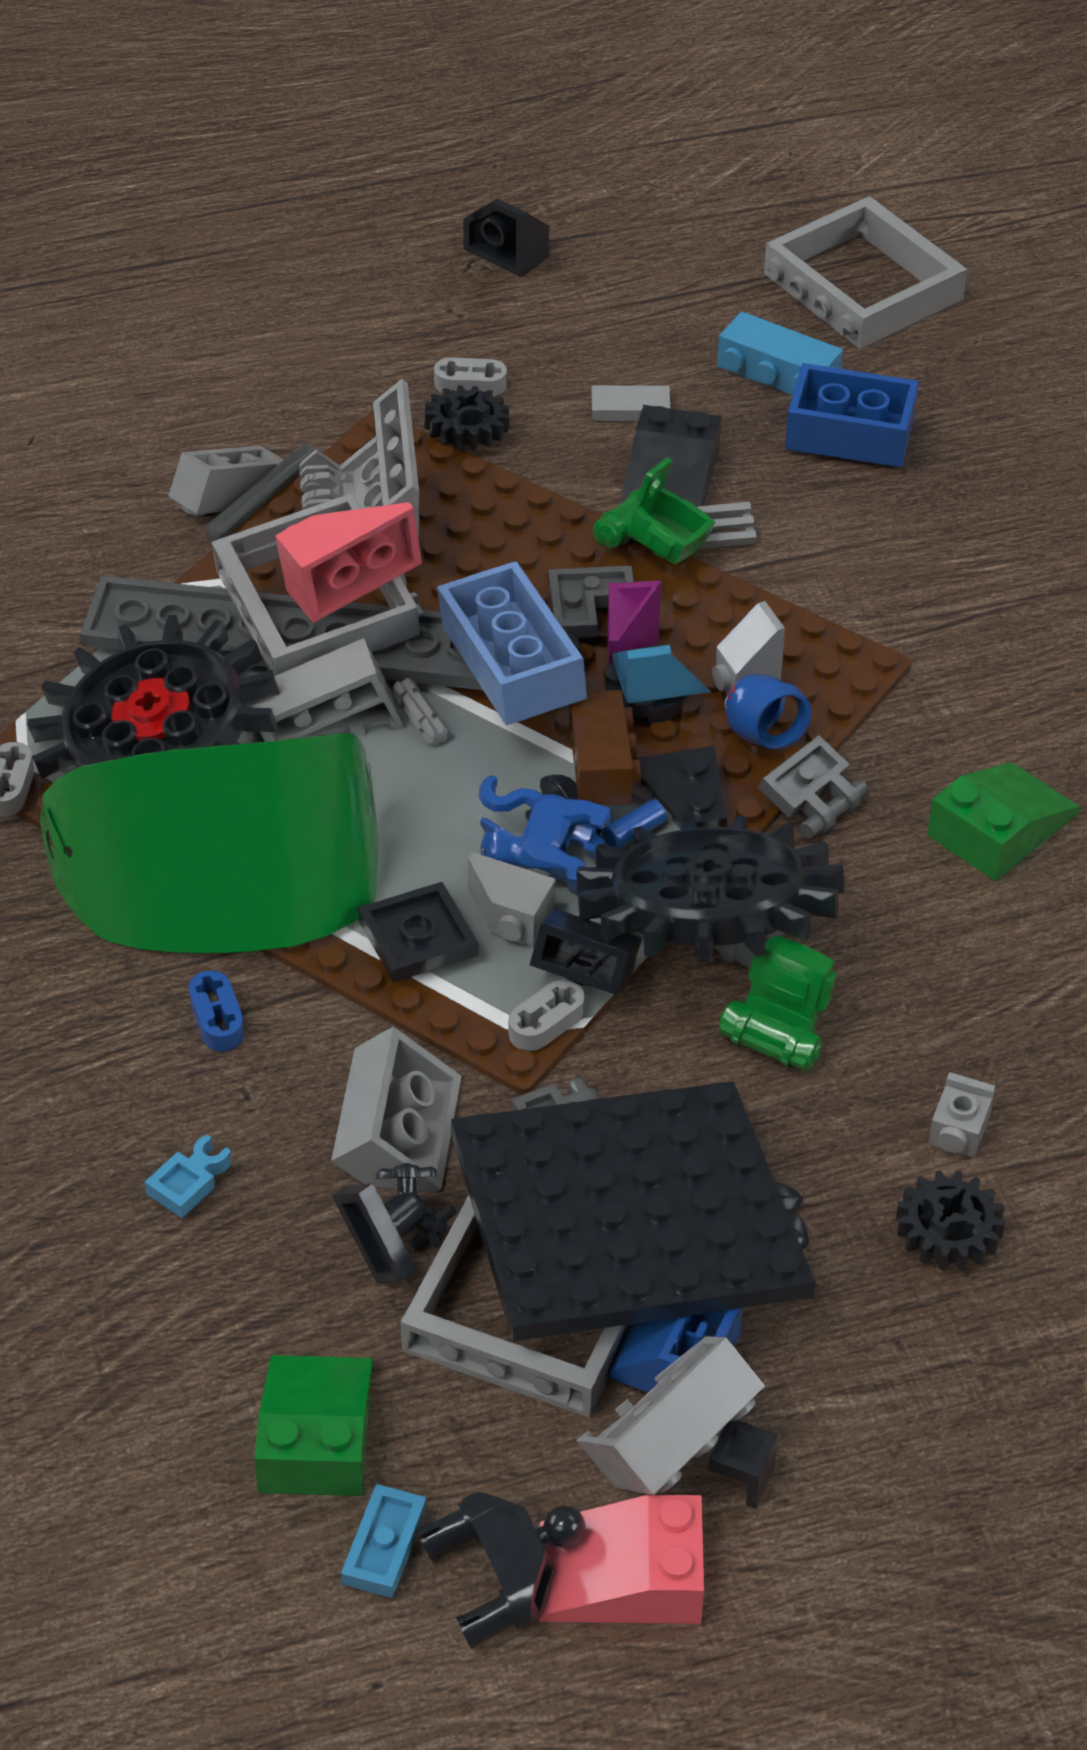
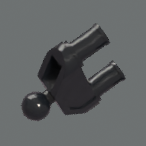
[416,1492,586,1649]

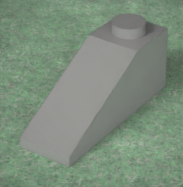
[168,446,284,517]

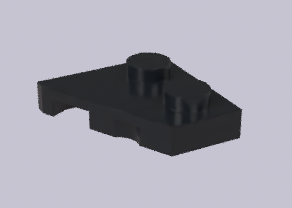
[632,746,728,830]

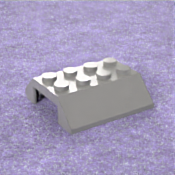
[299,379,419,536]

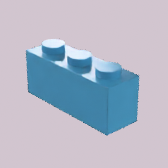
[717,311,843,395]

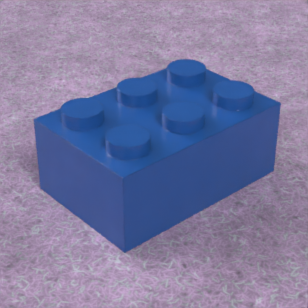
[785,363,919,467]

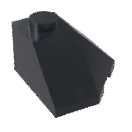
[463,199,549,277]

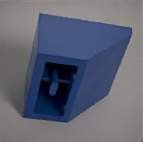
[608,1308,743,1392]

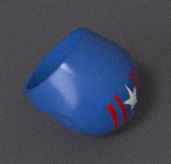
[725,673,812,749]

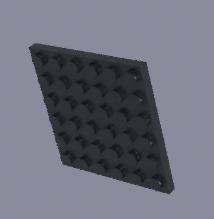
[451,1081,816,1342]

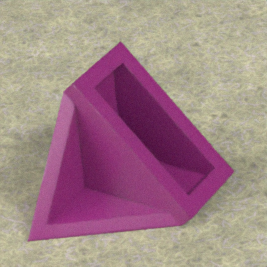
[608,580,662,665]

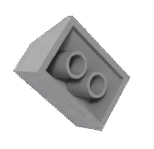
[331,1026,461,1193]

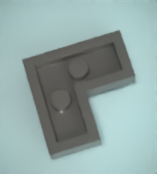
[548,565,634,638]

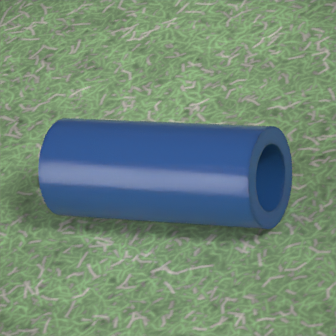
[602,799,667,849]

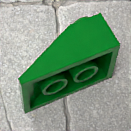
[927,762,1080,881]
[254,1355,373,1496]

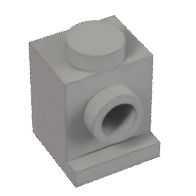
[928,1072,996,1158]

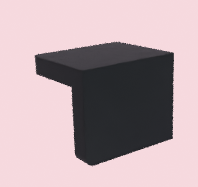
[708,1420,778,1508]

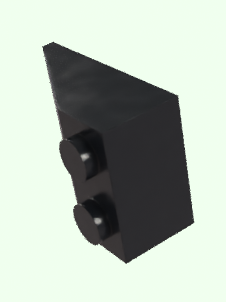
[620,405,722,507]

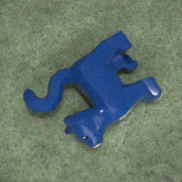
[478,775,612,895]

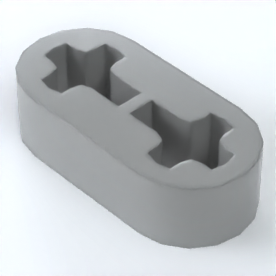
[434,357,507,396]
[0,742,34,817]
[508,980,585,1051]

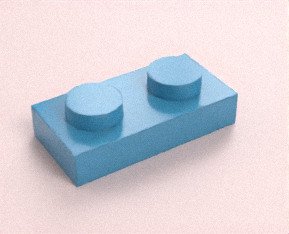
[341,1484,427,1598]

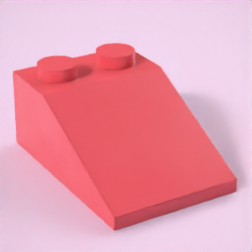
[275,502,422,623]
[539,1495,704,1624]

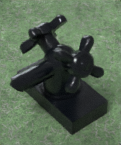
[332,1163,456,1282]

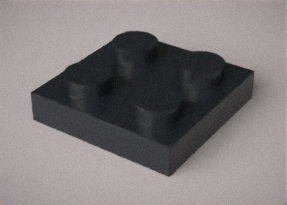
[358,882,479,983]

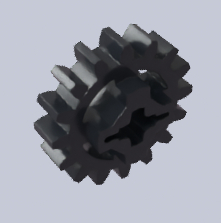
[424,385,510,450]
[896,1170,1005,1271]

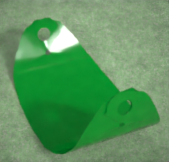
[40,733,379,953]

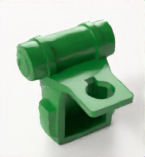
[593,457,715,564]
[719,935,837,1073]

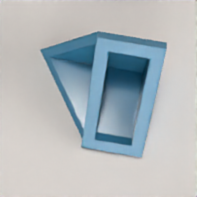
[612,645,711,704]

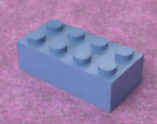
[437,561,587,725]

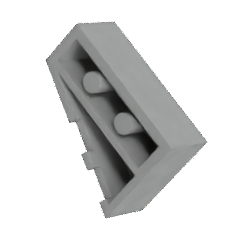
[249,638,404,742]
[576,1336,765,1495]

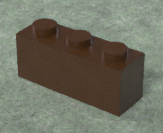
[569,690,641,806]

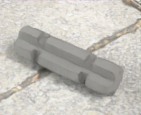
[393,678,448,746]

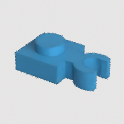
[144,1135,232,1218]

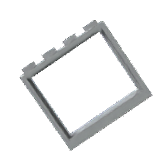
[764,196,967,349]
[211,493,423,676]
[401,1196,632,1418]

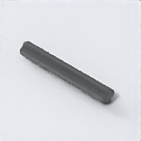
[205,444,316,542]

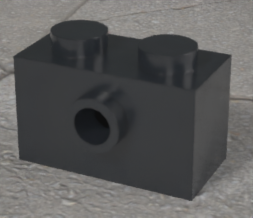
[529,908,642,995]

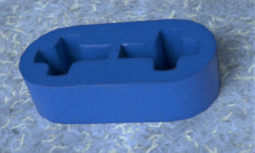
[189,970,244,1052]

